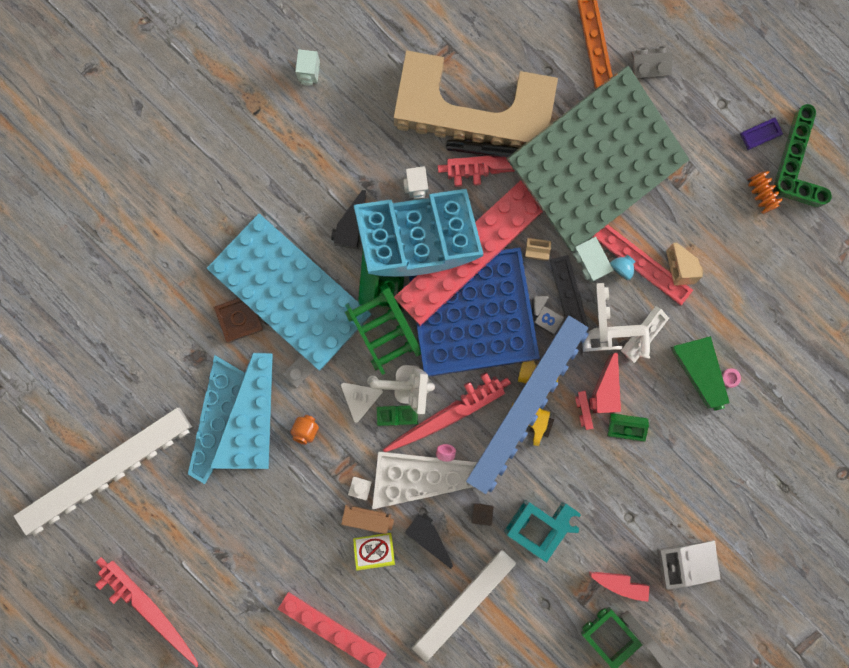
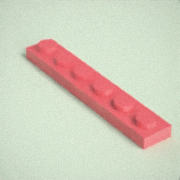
[278,592,387,668]

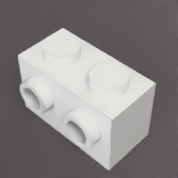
[403,166,428,200]

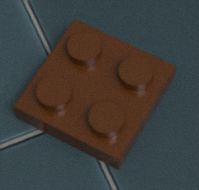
[214,298,263,343]

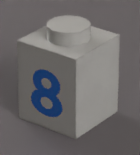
[534,306,564,335]

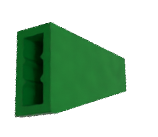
[670,336,730,411]

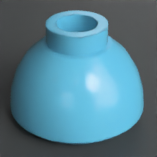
[610,255,635,280]

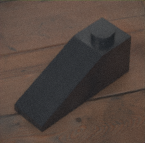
[331,190,367,249]
[405,513,453,569]

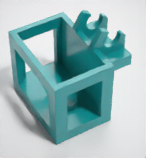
[504,499,581,563]

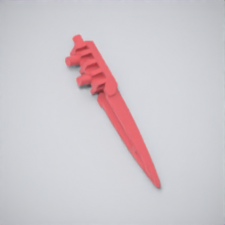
[438,156,515,187]
[383,372,511,452]
[95,557,198,667]

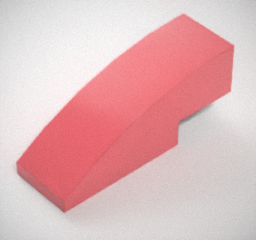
[589,571,649,602]

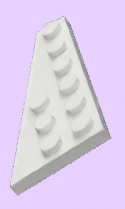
[372,452,477,510]

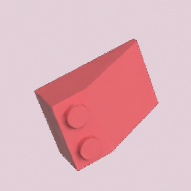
[589,353,621,413]

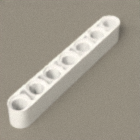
[411,550,516,662]

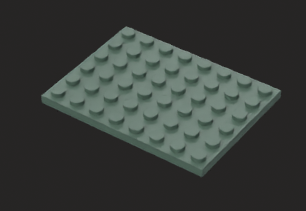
[506,66,690,252]

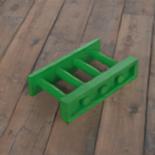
[345,283,421,375]

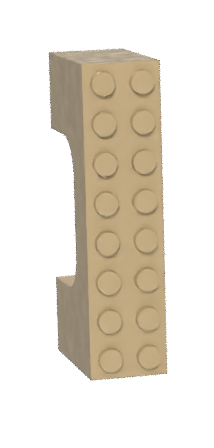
[394,50,558,148]

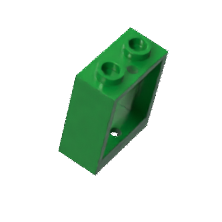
[581,607,643,668]

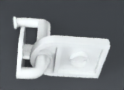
[582,283,650,359]
[367,365,435,414]

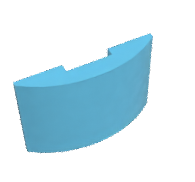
[354,189,483,277]

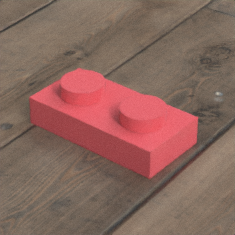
[575,391,594,430]

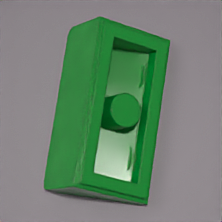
[607,413,649,442]

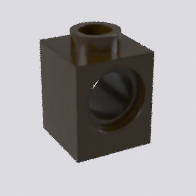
[471,503,494,526]

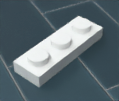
[621,306,669,363]

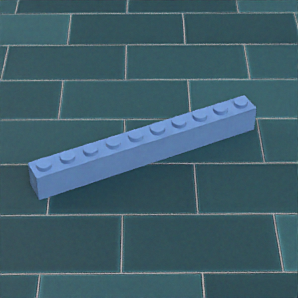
[466,316,589,494]

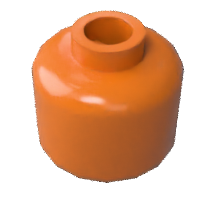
[290,415,319,445]

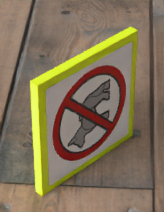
[353,533,395,571]

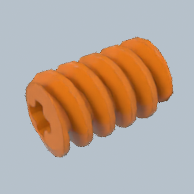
[747,171,783,214]

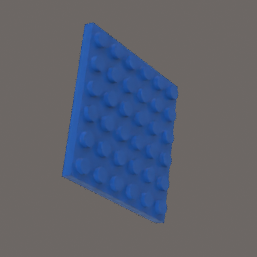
[409,247,540,377]

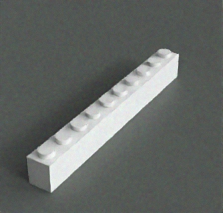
[14,408,192,536]

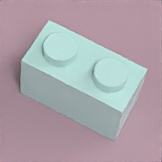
[295,49,320,85]
[573,237,614,283]

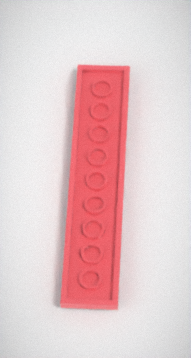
[394,180,543,326]

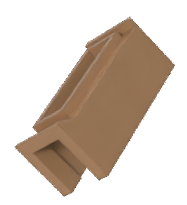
[341,505,394,534]

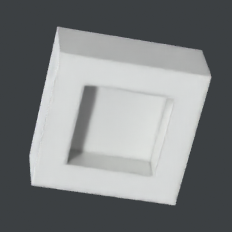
[348,476,372,500]

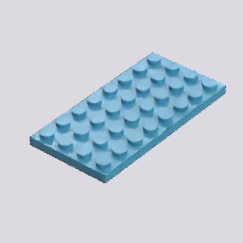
[207,214,372,371]

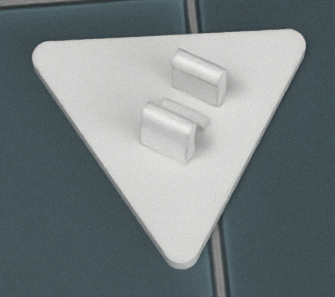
[341,383,383,423]

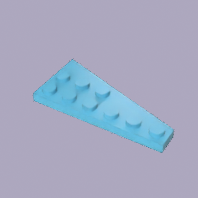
[210,353,273,469]
[188,355,245,484]

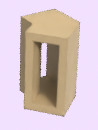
[524,238,551,261]

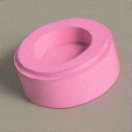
[722,369,741,388]
[436,444,456,462]

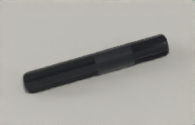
[446,139,519,157]

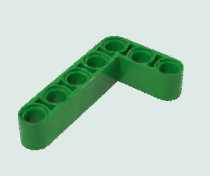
[774,104,832,207]

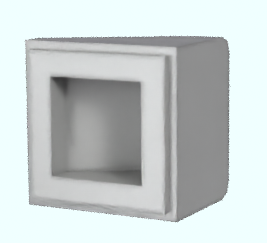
[533,296,549,317]

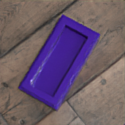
[740,117,783,150]

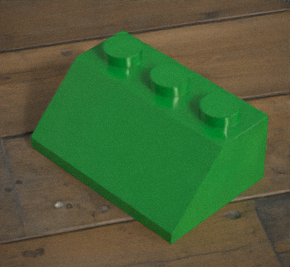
[358,251,404,309]

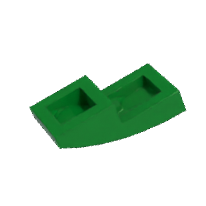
[376,405,418,426]

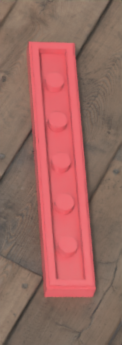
[592,225,693,306]

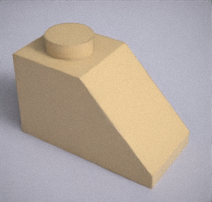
[666,243,703,286]

